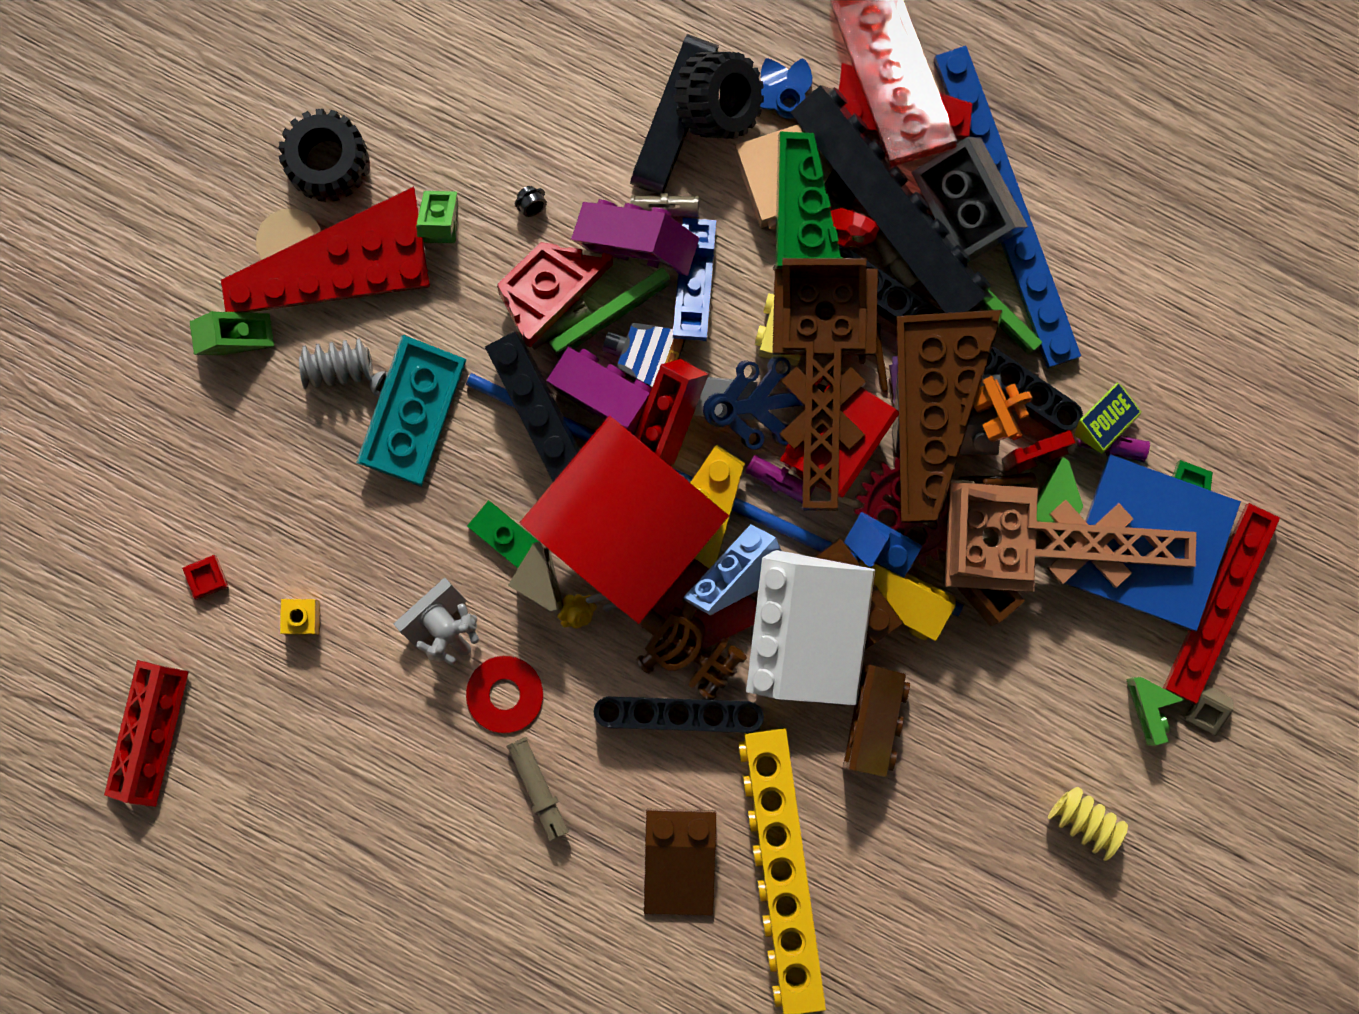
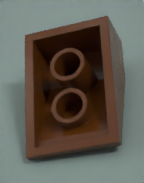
[644,808,716,916]

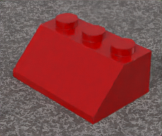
[779,384,899,498]

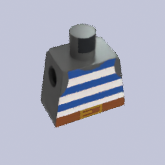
[602,323,686,388]

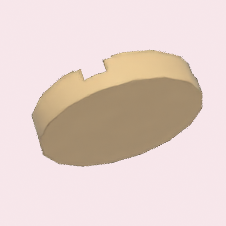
[256,209,322,260]

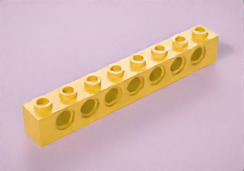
[738,728,826,1014]

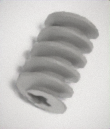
[299,338,373,389]

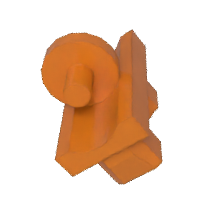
[974,376,1033,442]

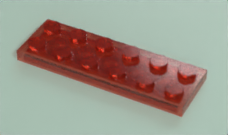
[830,0,957,167]

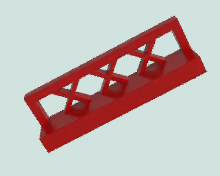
[104,660,189,807]

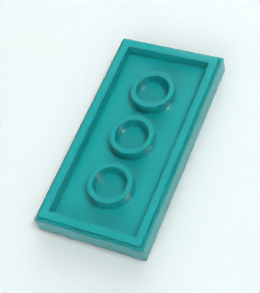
[356,335,467,487]

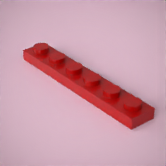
[1163,503,1280,704]

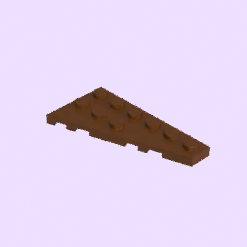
[897,310,1003,523]

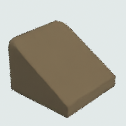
[1185,685,1233,736]

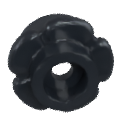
[515,186,547,217]

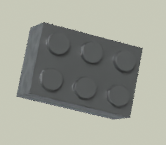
[911,137,1028,261]

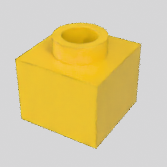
[280,599,320,635]

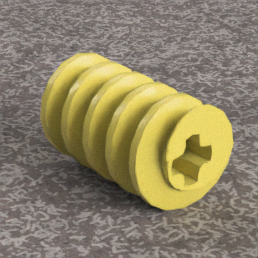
[1048,787,1128,861]

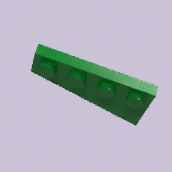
[775,131,843,269]

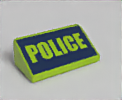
[1074,382,1142,454]

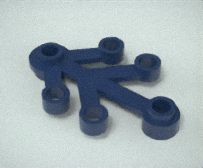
[703,356,826,450]

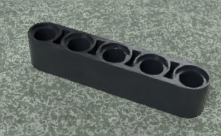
[630,34,719,196]
[593,696,764,733]

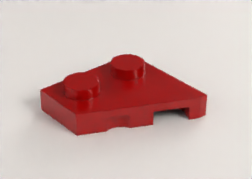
[1002,430,1076,473]

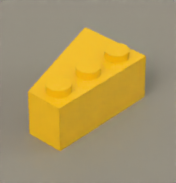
[690,445,745,569]

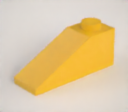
[860,559,956,641]

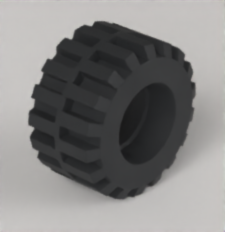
[674,52,764,139]
[278,109,369,202]

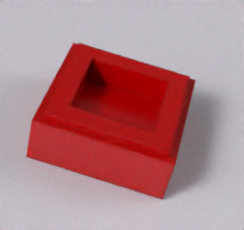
[182,555,229,600]

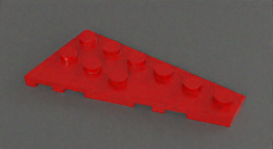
[221,186,430,313]

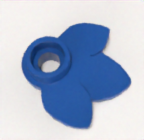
[760,58,812,119]

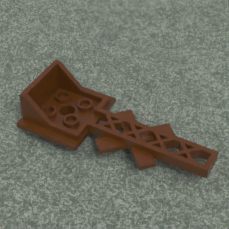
[772,258,878,511]

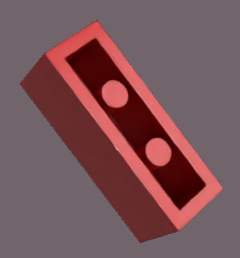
[634,359,709,466]

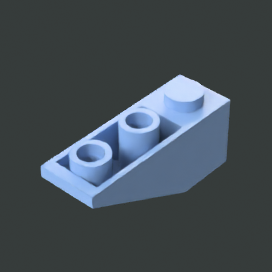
[684,524,782,615]

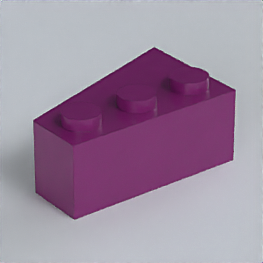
[571,199,699,276]
[546,347,652,435]

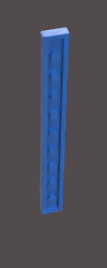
[933,46,1081,369]

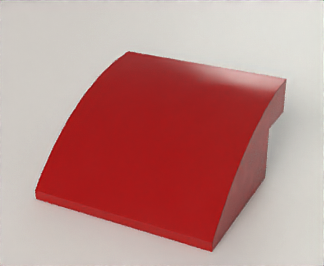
[519,415,729,624]

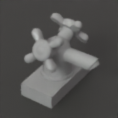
[394,577,479,665]

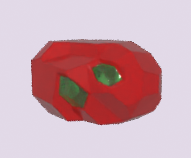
[830,208,880,249]

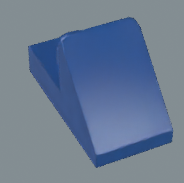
[844,512,922,578]

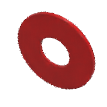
[466,656,543,733]

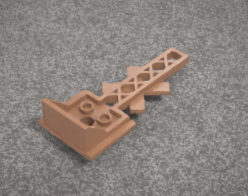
[945,482,1196,592]

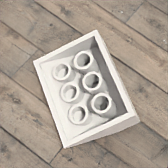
[746,550,875,705]

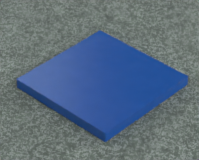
[1064,454,1241,631]

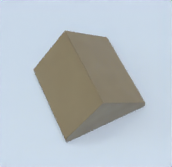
[508,541,564,611]

